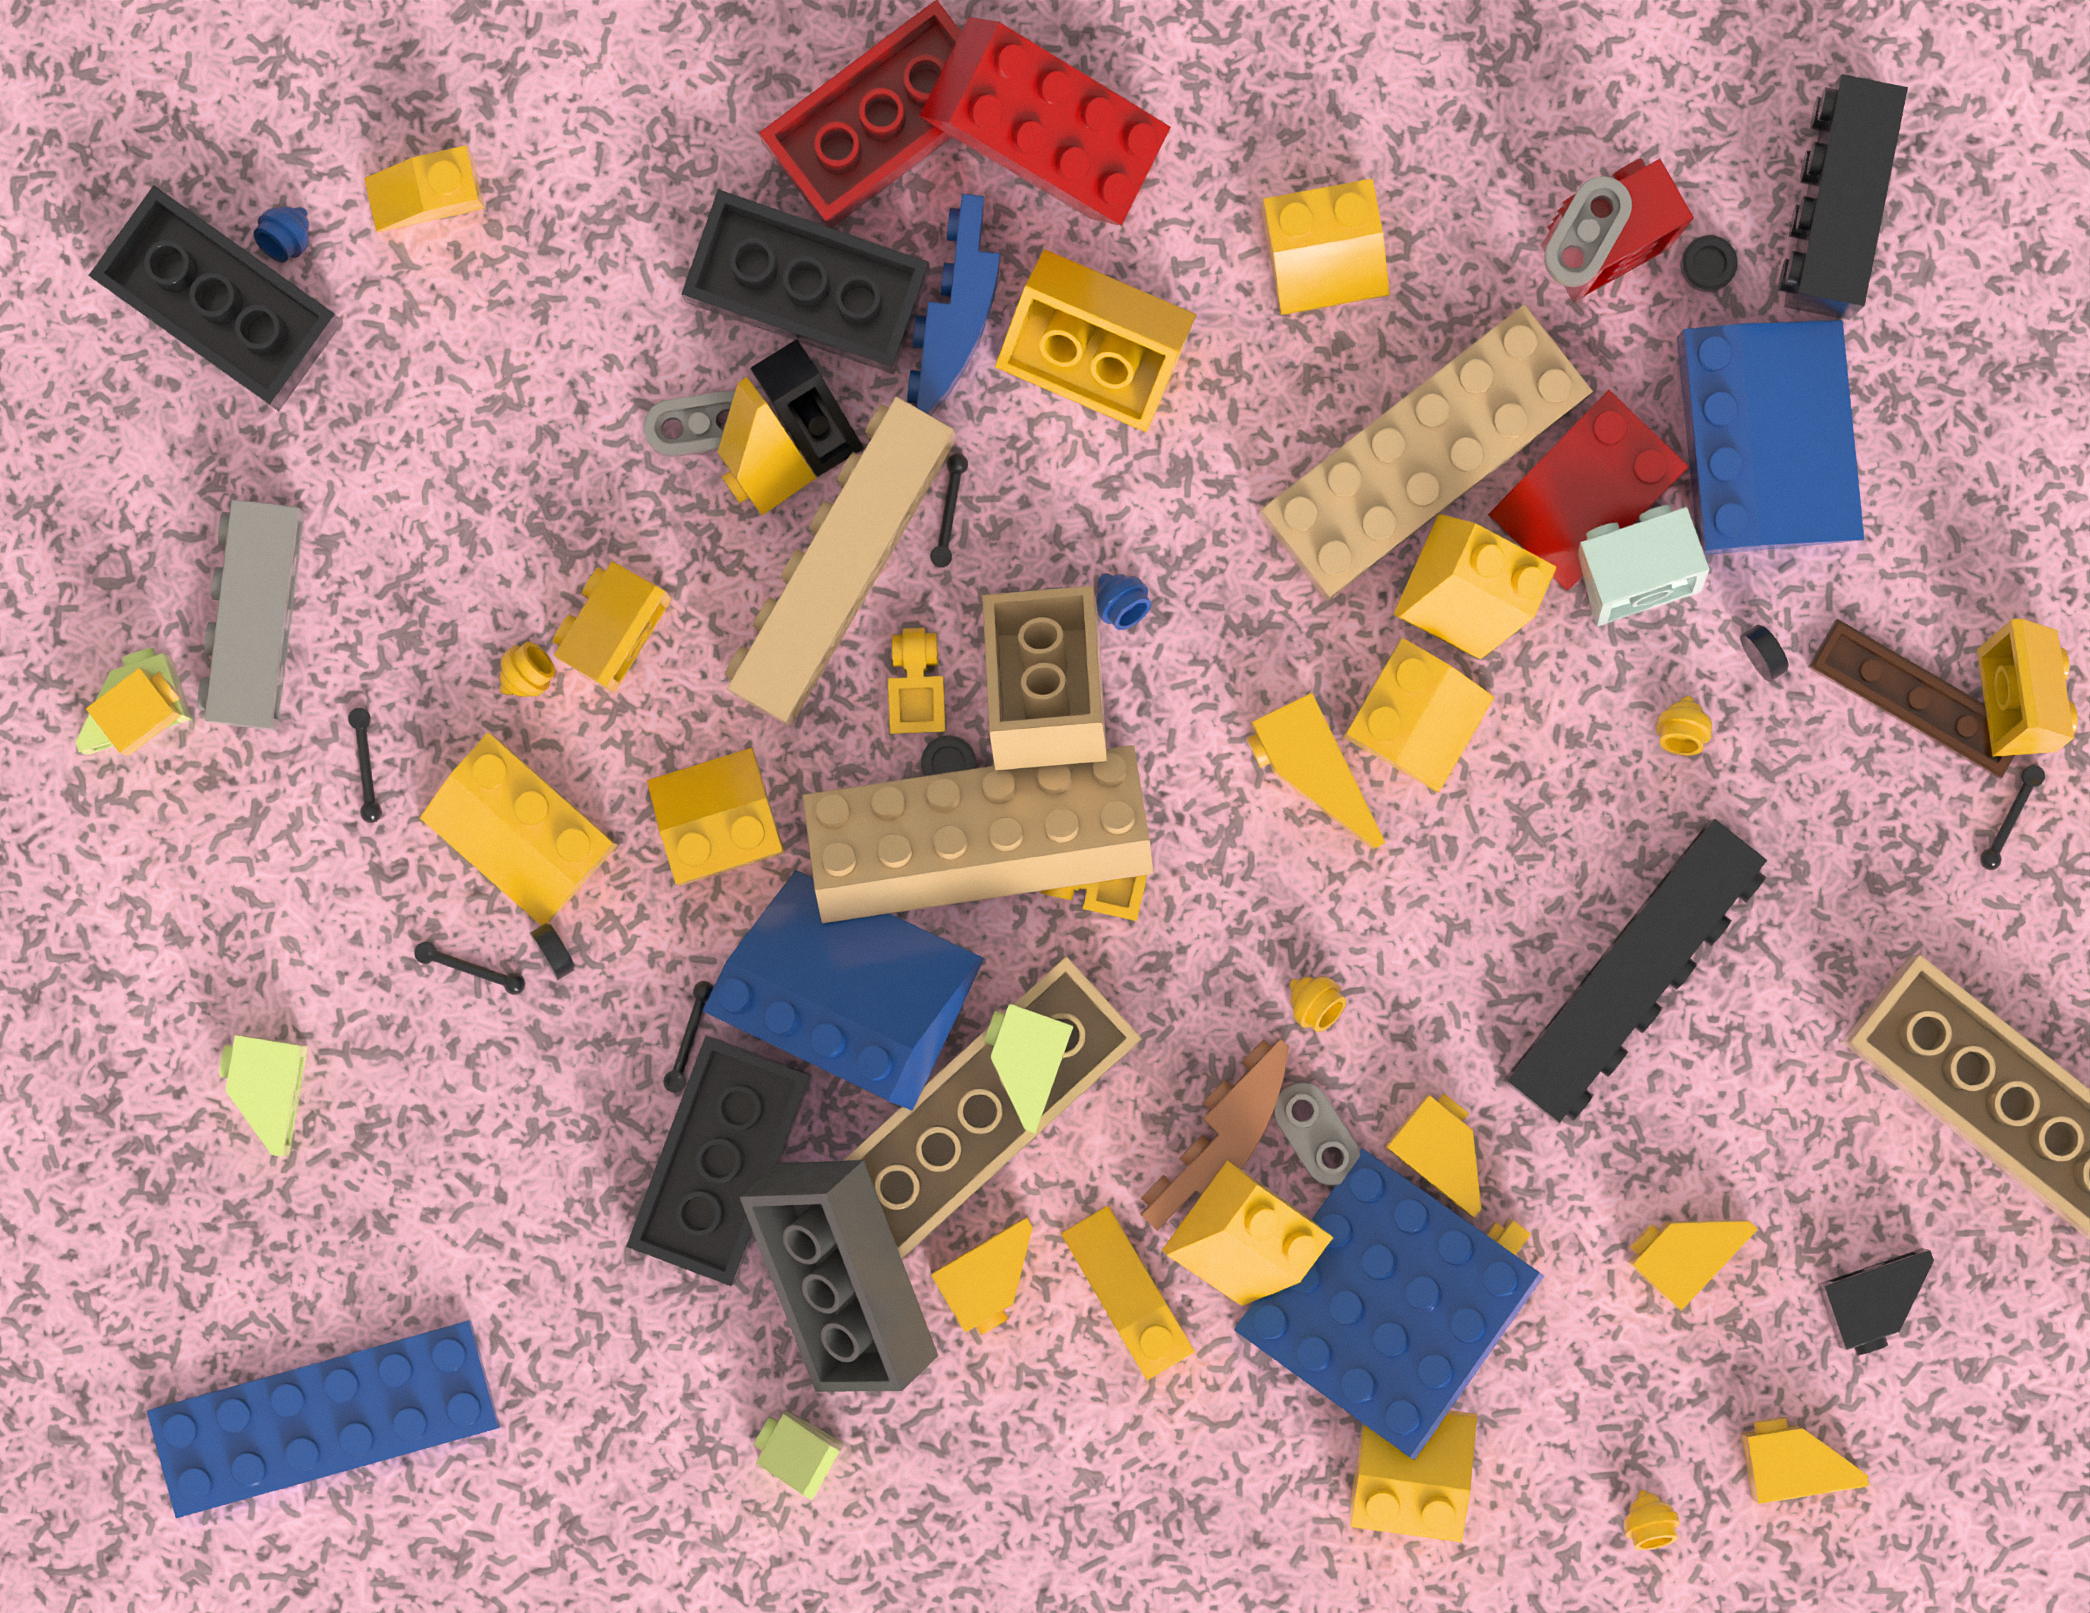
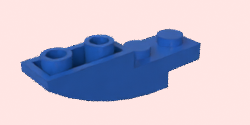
[907,194,1001,416]

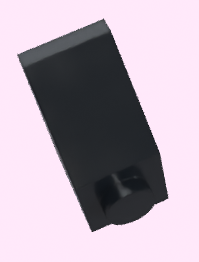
[750,339,864,477]
[1817,1248,1934,1356]

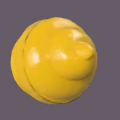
[499,642,555,697]
[1656,696,1712,756]
[1290,976,1347,1032]
[1623,1490,1680,1550]

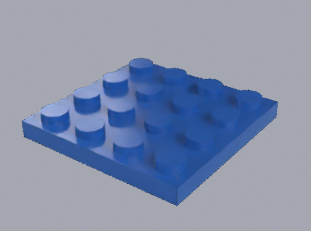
[1234,1148,1544,1460]

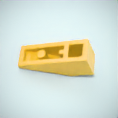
[1246,693,1386,849]
[1060,1205,1195,1380]

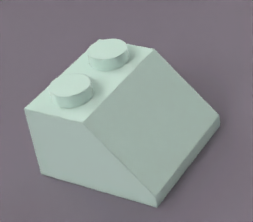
[1578,505,1709,627]

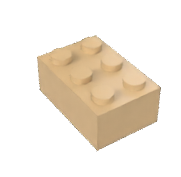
[982,586,1107,770]

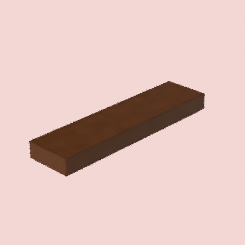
[1807,619,2015,779]

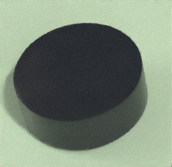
[1680,235,1738,292]
[1740,625,1789,682]
[921,735,977,776]
[529,923,576,980]

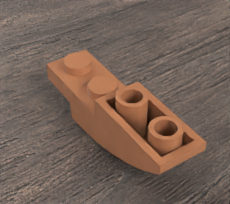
[1140,1039,1289,1231]

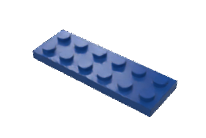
[147,1320,500,1518]

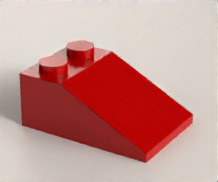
[1488,390,1689,591]

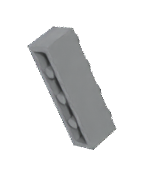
[198,499,305,731]

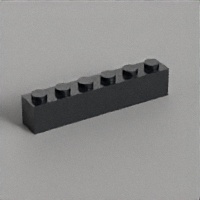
[1503,819,1767,1123]

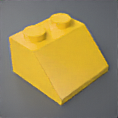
[1261,178,1390,316]
[1393,513,1557,659]
[552,561,672,694]
[1977,618,2078,756]
[1343,637,1495,793]
[647,747,785,886]
[1161,1160,1333,1306]
[1350,1410,1477,1543]

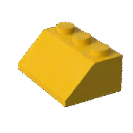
[995,249,1197,433]
[420,732,618,926]

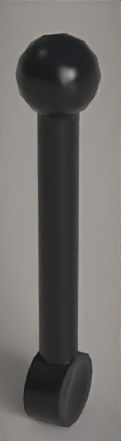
[930,453,968,568]
[348,708,382,823]
[1980,765,2045,870]
[414,942,526,995]
[663,981,714,1093]

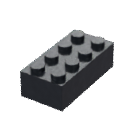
[1778,74,1908,320]
[88,185,343,412]
[681,189,930,375]
[626,1036,813,1286]

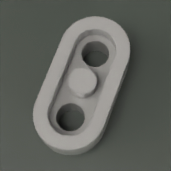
[1544,176,1632,287]
[644,391,735,457]
[1274,1083,1360,1185]

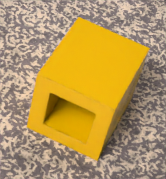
[86,668,182,756]

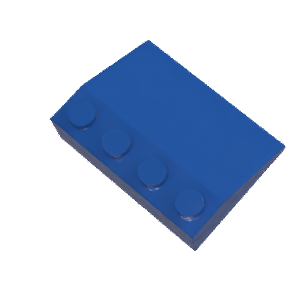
[1677,320,1864,555]
[703,870,984,1111]

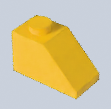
[364,145,485,233]
[718,377,817,516]
[1384,1093,1481,1218]
[931,1216,1033,1335]
[1627,1220,1758,1311]
[1741,1417,1869,1504]

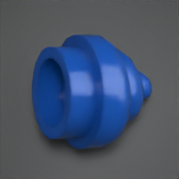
[253,207,309,263]
[1096,573,1151,630]

